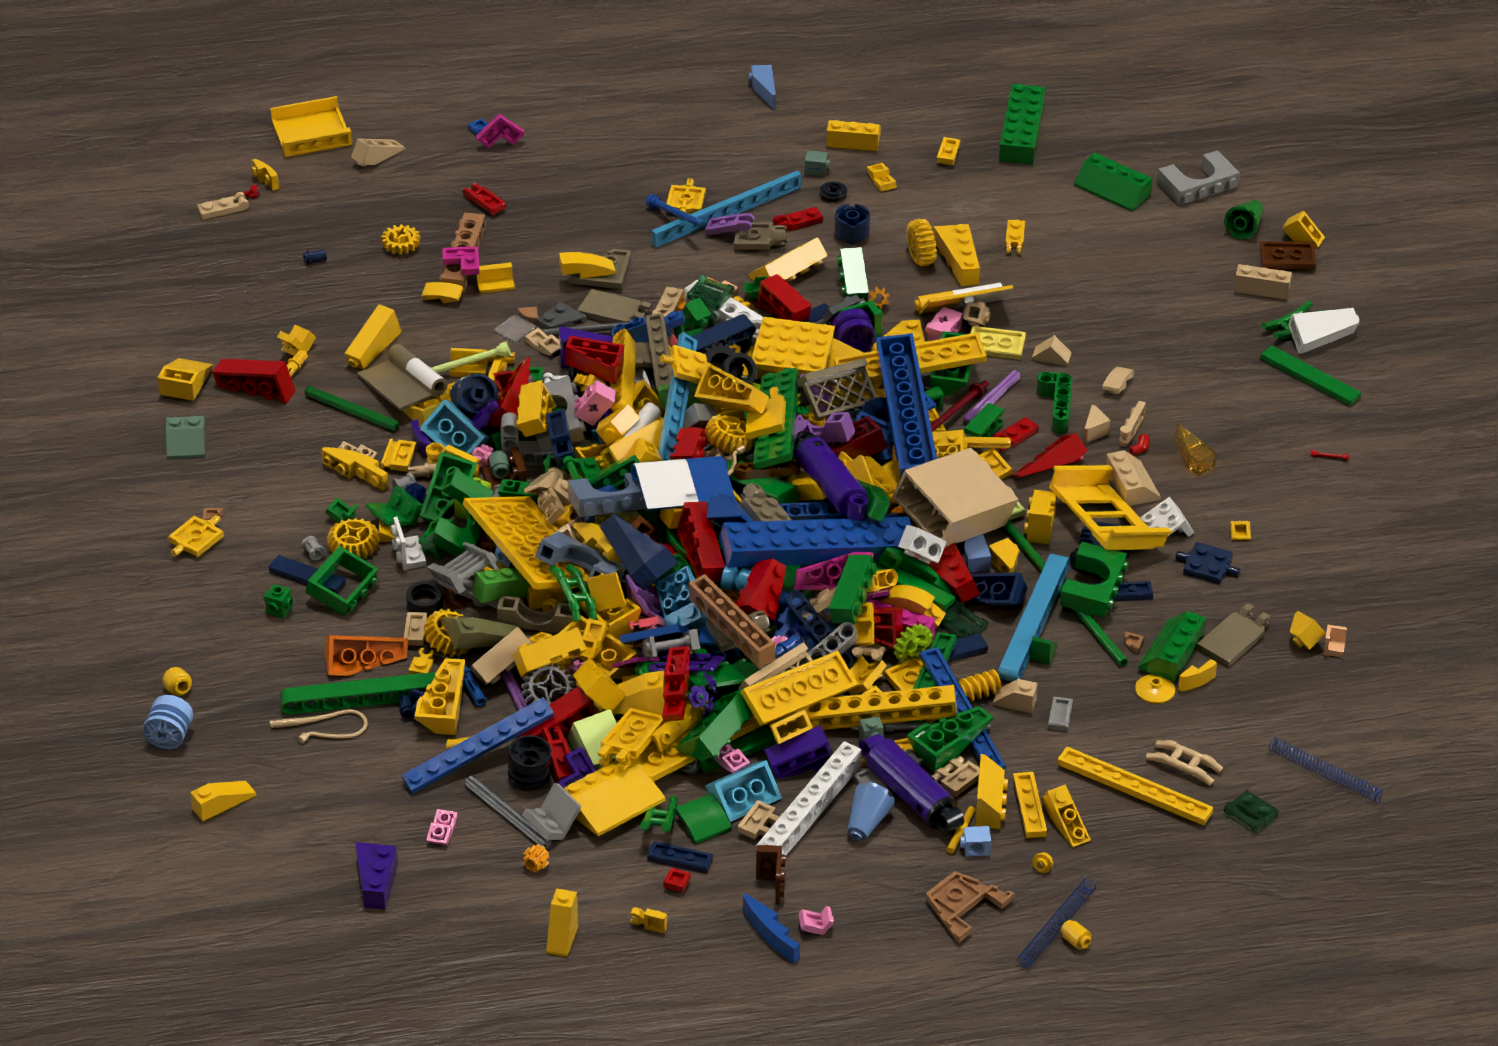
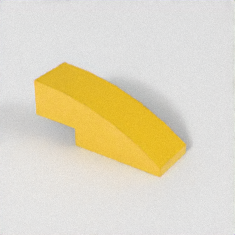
[559,252,616,279]

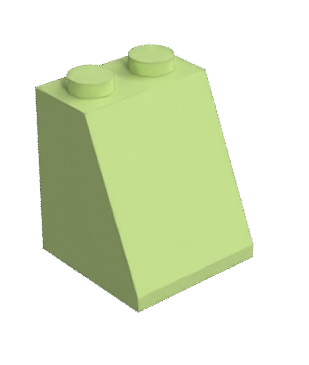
[567,709,617,770]

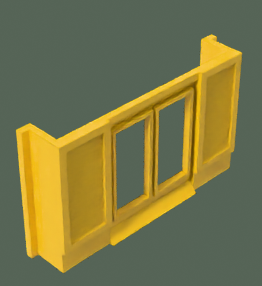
[1049,465,1172,550]

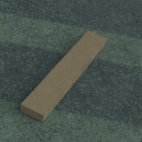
[645,313,672,394]

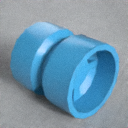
[721,564,752,593]

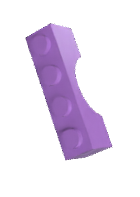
[795,412,855,444]

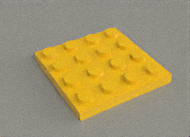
[752,317,835,375]

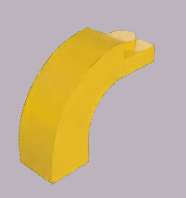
[877,585,946,629]

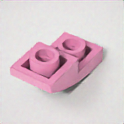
[714,744,750,773]
[426,809,458,845]

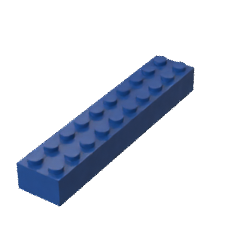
[876,333,937,479]
[719,517,915,568]

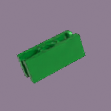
[964,403,1004,449]

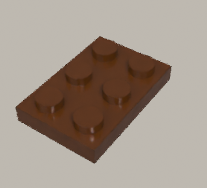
[1260,241,1316,270]

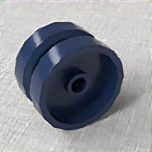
[450,373,498,417]

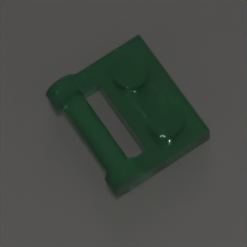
[687,275,734,310]
[939,601,988,639]
[1223,790,1279,833]

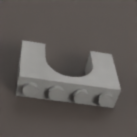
[1157,150,1240,205]
[536,376,586,452]

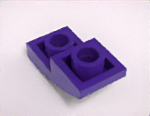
[411,420,432,458]

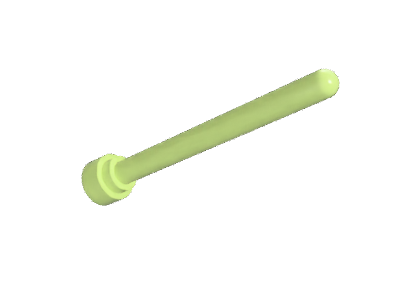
[431,341,511,373]

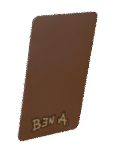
[443,586,467,610]

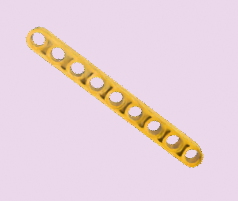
[609,329,637,412]

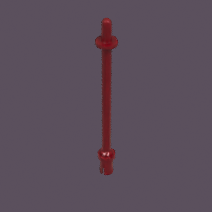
[931,380,989,432]

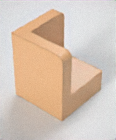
[1323,625,1347,658]

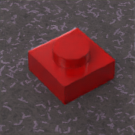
[663,867,691,893]

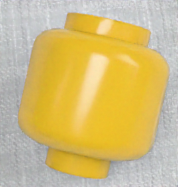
[162,667,192,696]

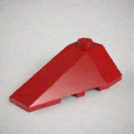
[1012,433,1088,478]

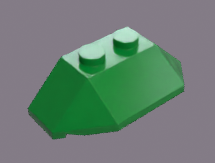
[587,454,640,491]

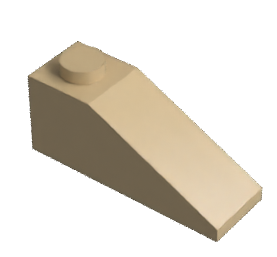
[351,139,405,167]
[524,467,569,495]

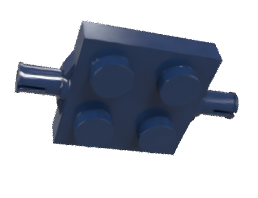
[1175,542,1241,584]

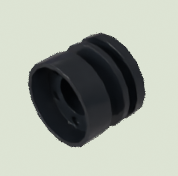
[507,735,552,790]

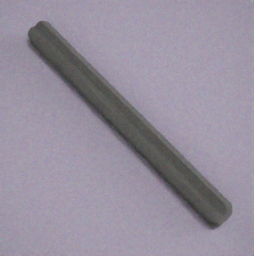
[465,775,552,849]

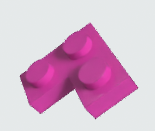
[476,114,525,148]
[442,246,479,275]

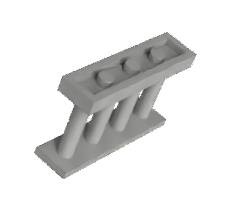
[427,542,498,594]
[635,629,700,659]

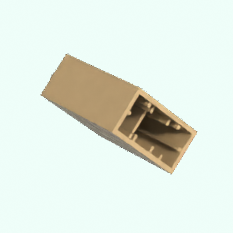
[892,448,1018,548]

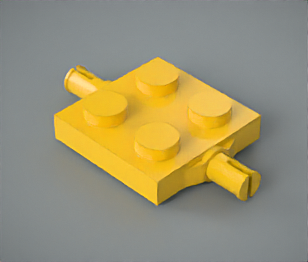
[666,178,706,219]
[660,345,707,384]
[168,515,224,557]

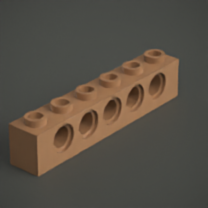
[440,213,486,294]
[689,574,776,669]

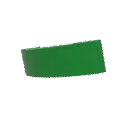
[878,547,951,594]

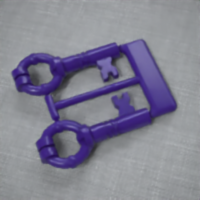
[649,651,725,673]

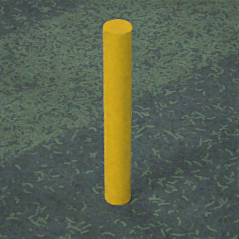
[946,806,976,854]

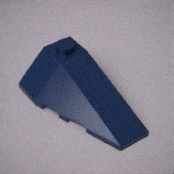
[599,514,678,591]
[971,572,1028,606]

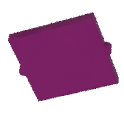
[866,587,890,599]
[612,657,660,668]

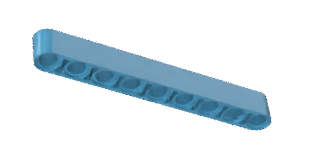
[998,554,1070,682]

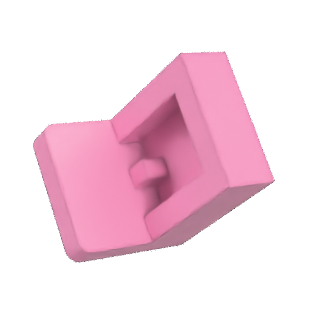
[798,906,834,935]

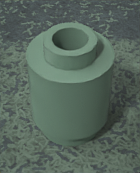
[489,451,510,478]

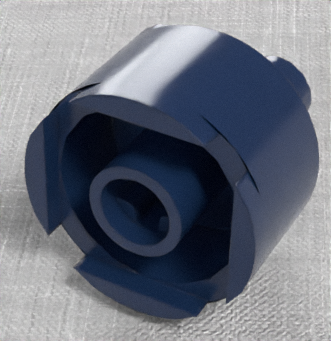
[834,204,870,245]

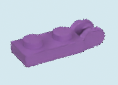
[705,213,755,235]

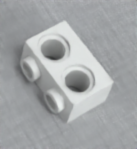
[898,525,947,564]

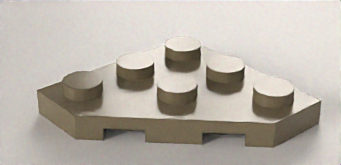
[568,249,631,289]

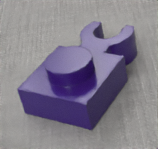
[471,398,499,431]

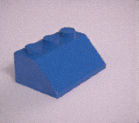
[707,493,755,529]

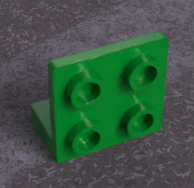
[365,486,423,527]

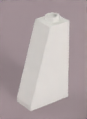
[1288,308,1359,354]

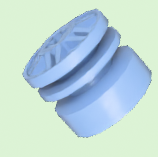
[142,695,194,749]

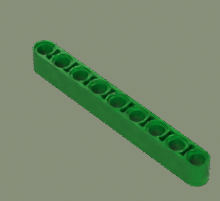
[280,672,436,714]

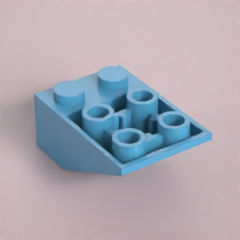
[655,566,709,637]

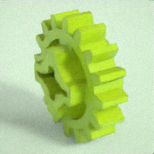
[894,624,933,663]

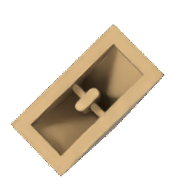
[1032,335,1071,366]
[1084,405,1110,443]

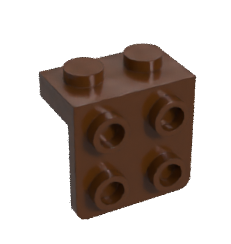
[756,845,786,904]

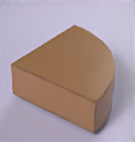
[518,307,538,323]
[202,508,223,520]
[1124,632,1145,654]

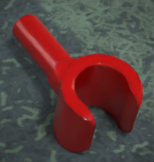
[234,185,260,199]

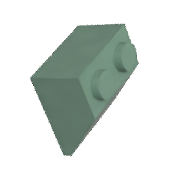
[166,416,206,459]

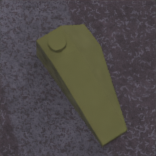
[441,616,521,649]

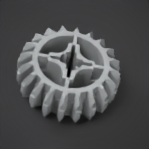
[521,663,575,705]

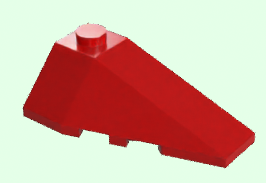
[487,357,530,427]

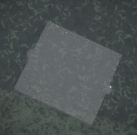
[493,314,537,344]

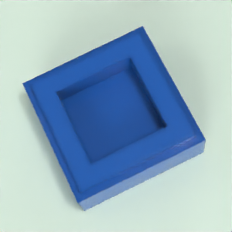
[468,118,488,136]

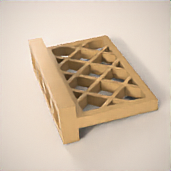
[738,642,813,690]

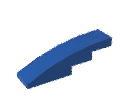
[743,893,800,963]

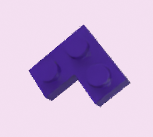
[558,747,597,788]

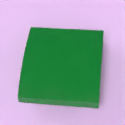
[675,793,732,844]

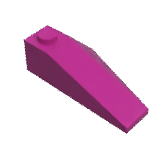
[794,552,874,590]

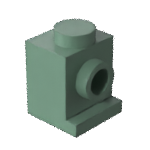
[859,716,884,741]

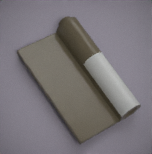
[357,344,448,411]

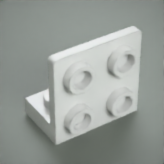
[1140,497,1195,537]
[391,517,426,570]

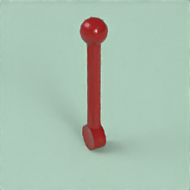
[1310,450,1350,461]

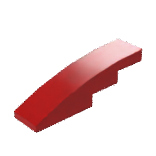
[662,646,690,722]

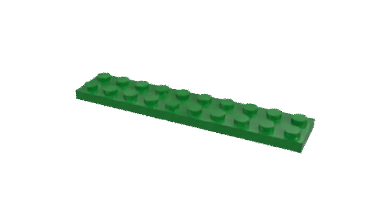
[753,367,799,470]

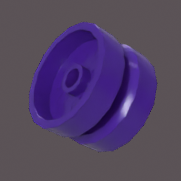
[832,308,876,353]

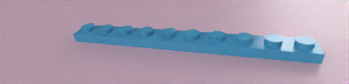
[652,170,801,248]
[658,332,698,461]

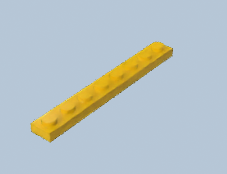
[1057,747,1214,826]

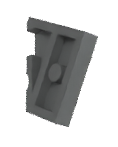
[537,302,587,329]

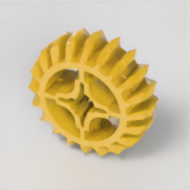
[907,219,937,267]
[705,414,756,455]
[327,518,380,559]
[424,609,472,657]

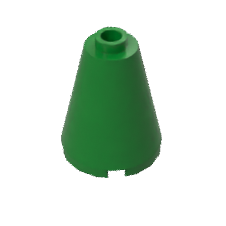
[1224,200,1263,240]

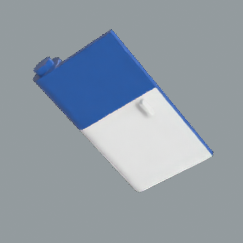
[631,456,736,511]

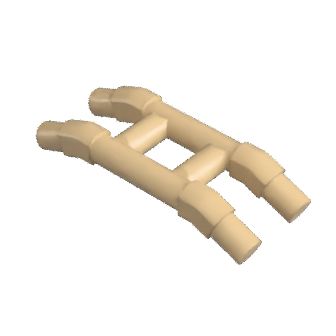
[852,642,890,661]
[1146,740,1223,786]

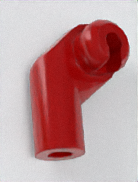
[1129,434,1150,456]

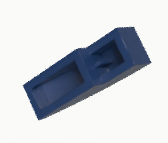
[546,409,576,468]

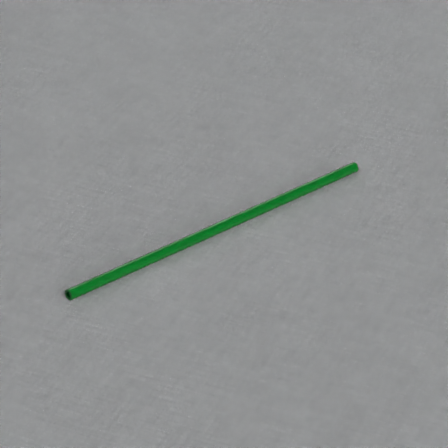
[1003,519,1128,666]

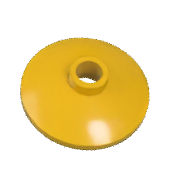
[1135,674,1175,704]

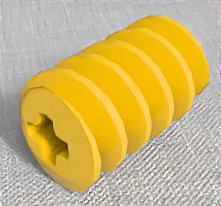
[958,669,1002,701]

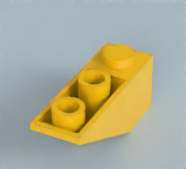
[1041,784,1091,848]

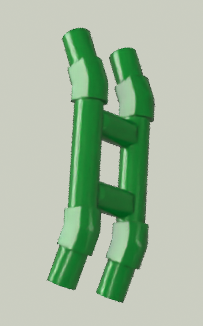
[1261,300,1323,340]
[549,564,598,622]
[640,796,678,832]

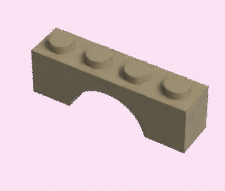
[497,595,573,633]

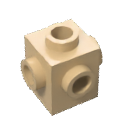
[963,300,991,327]

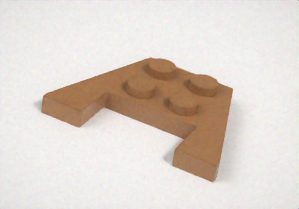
[926,871,1015,943]

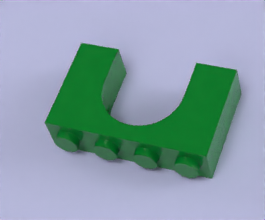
[425,469,493,557]
[1059,542,1129,617]

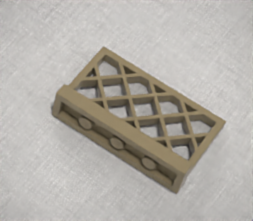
[797,358,878,419]

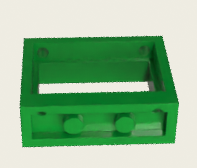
[305,546,378,616]

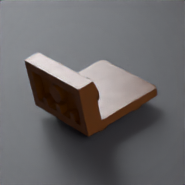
[482,446,527,490]

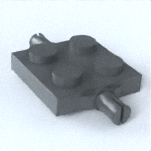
[814,294,865,326]

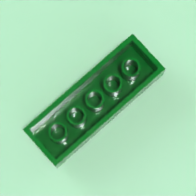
[999,84,1046,164]

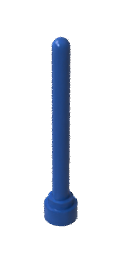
[645,194,700,225]

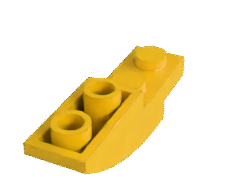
[321,447,389,491]
[573,522,622,564]

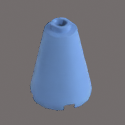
[847,782,895,841]

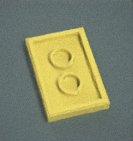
[970,326,1026,360]

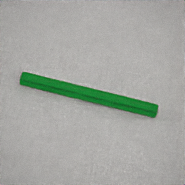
[304,385,399,431]

